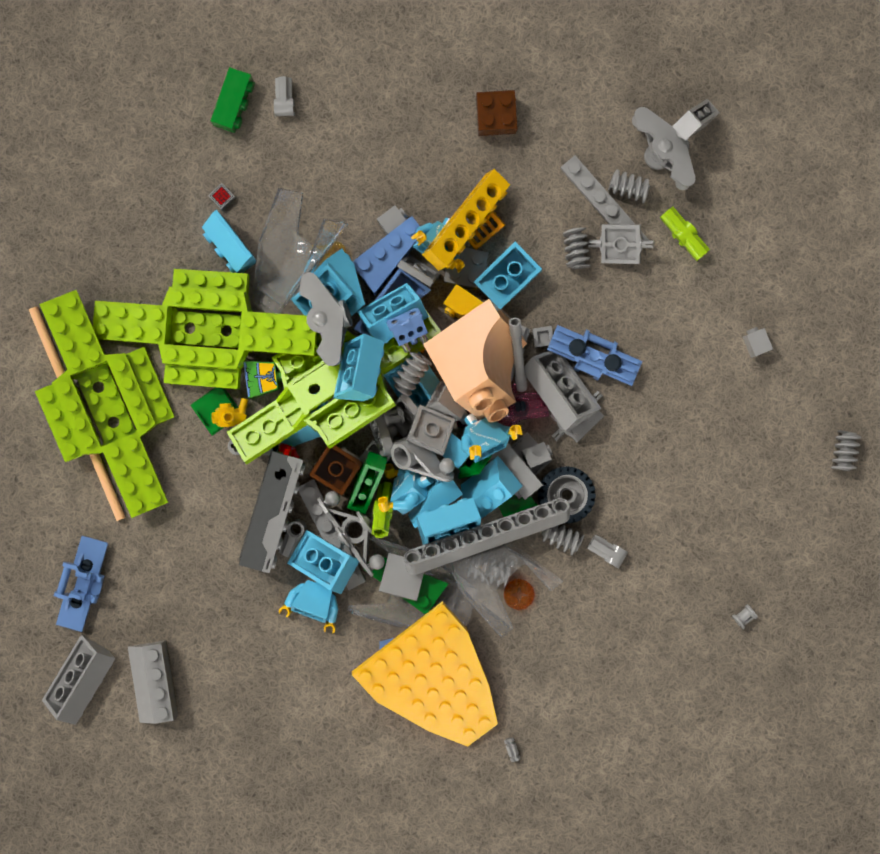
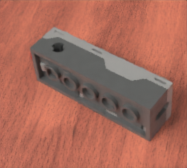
[239,443,305,573]

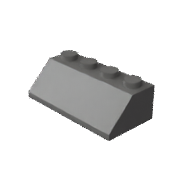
[524,351,602,431]
[42,634,115,725]
[128,640,178,724]

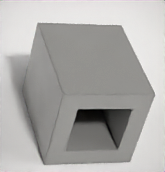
[377,206,408,235]
[743,327,773,358]
[521,442,553,469]

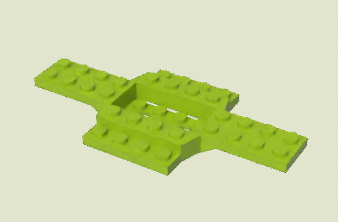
[93,269,318,389]
[35,290,175,518]
[227,309,441,464]

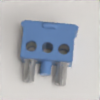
[386,308,428,353]

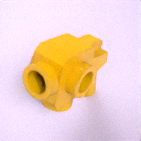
[212,398,249,427]

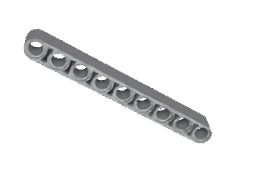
[404,498,570,575]

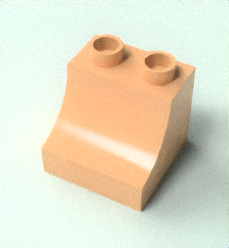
[423,299,527,423]

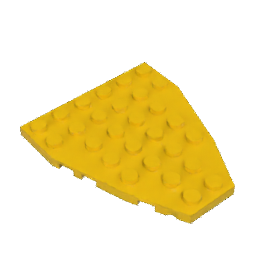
[352,601,498,747]

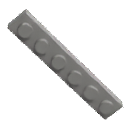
[560,155,649,240]
[298,479,366,590]

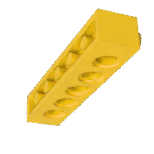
[422,169,510,271]

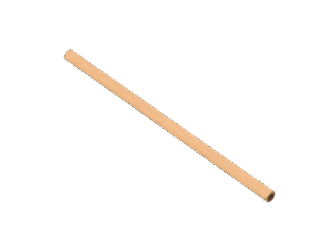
[29,307,126,521]

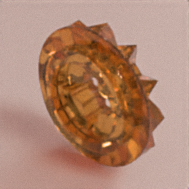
[504,579,535,610]

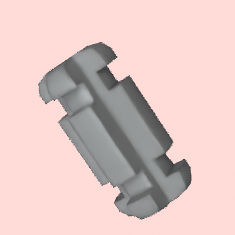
[504,737,520,762]

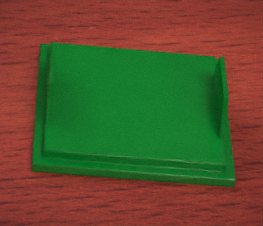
[190,388,239,436]
[458,454,493,479]

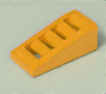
[467,211,506,250]

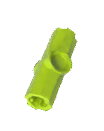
[660,206,710,261]
[371,482,393,538]

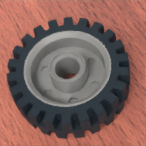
[538,466,596,523]

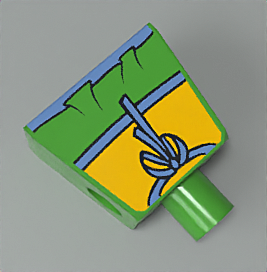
[243,361,282,399]

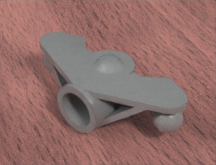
[632,107,696,191]
[299,272,352,366]
[387,424,455,482]
[317,491,385,577]

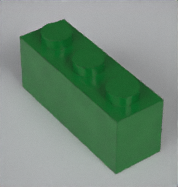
[210,67,255,133]
[347,451,387,514]

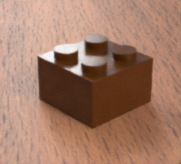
[476,90,517,136]
[309,446,362,496]

